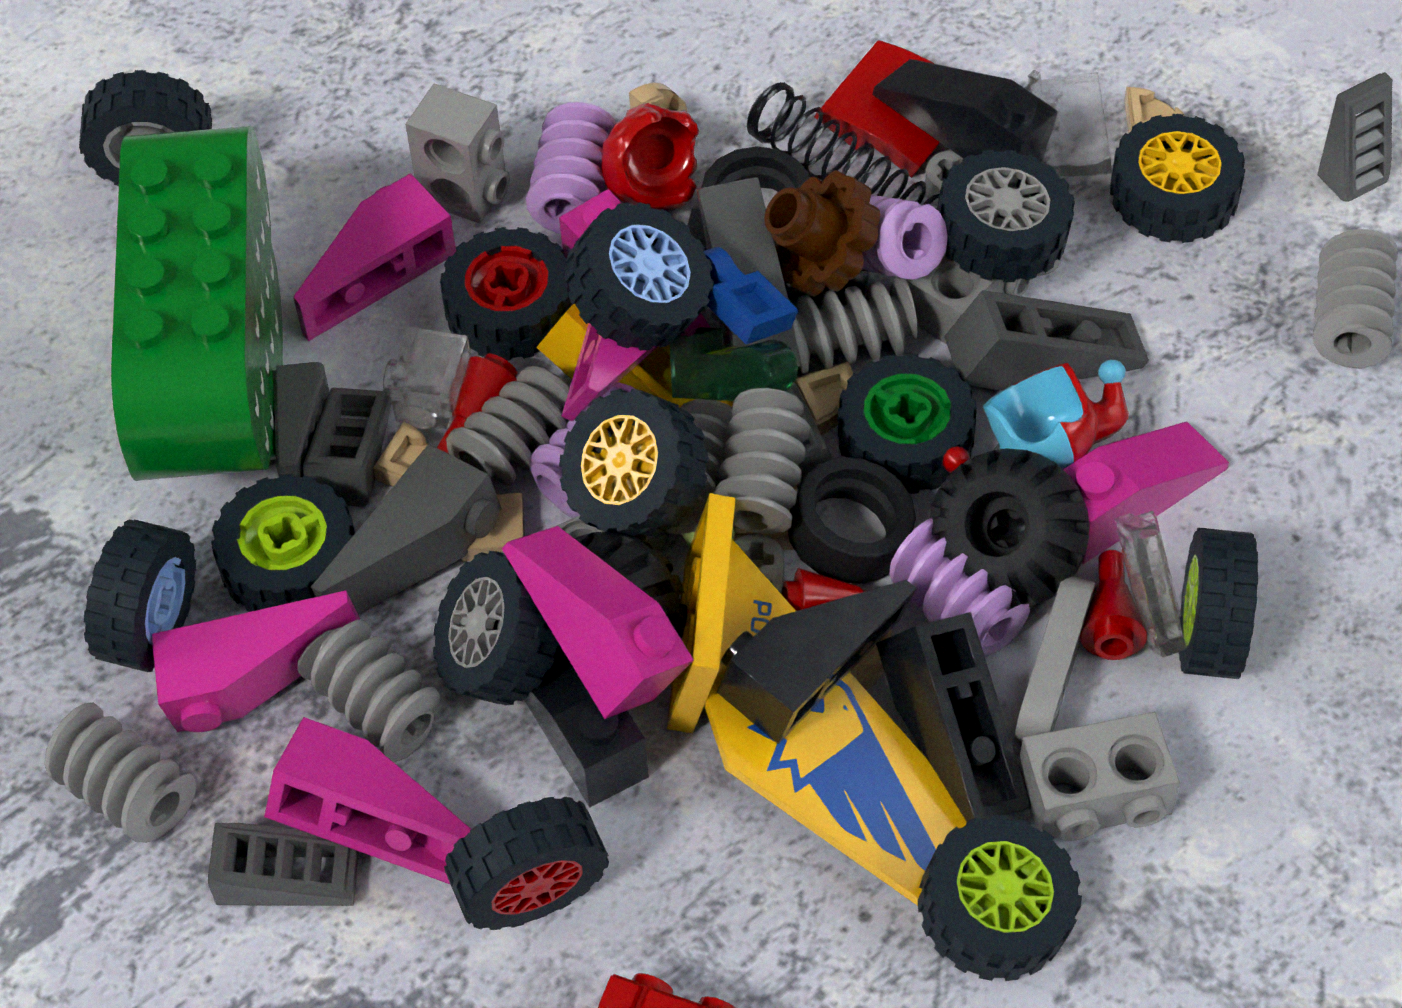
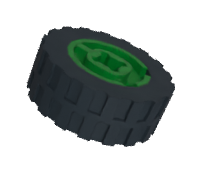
[837,353,977,494]

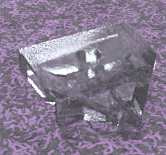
[1024,70,1112,177]
[1114,511,1186,658]

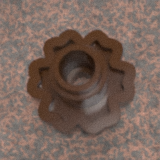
[764,170,881,297]

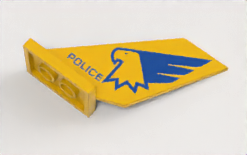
[667,493,967,906]

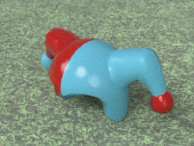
[943,360,1129,473]

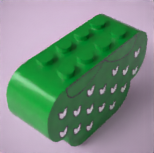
[111,126,283,481]

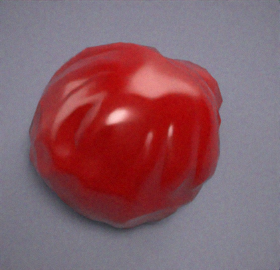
[601,103,699,210]

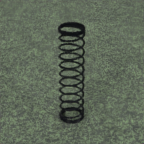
[746,82,940,209]

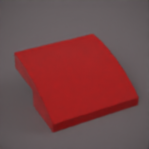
[814,40,940,178]

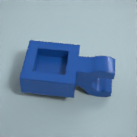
[703,247,799,345]

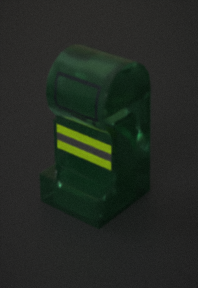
[670,327,798,401]

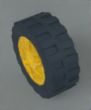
[1110,114,1246,243]
[559,389,709,540]

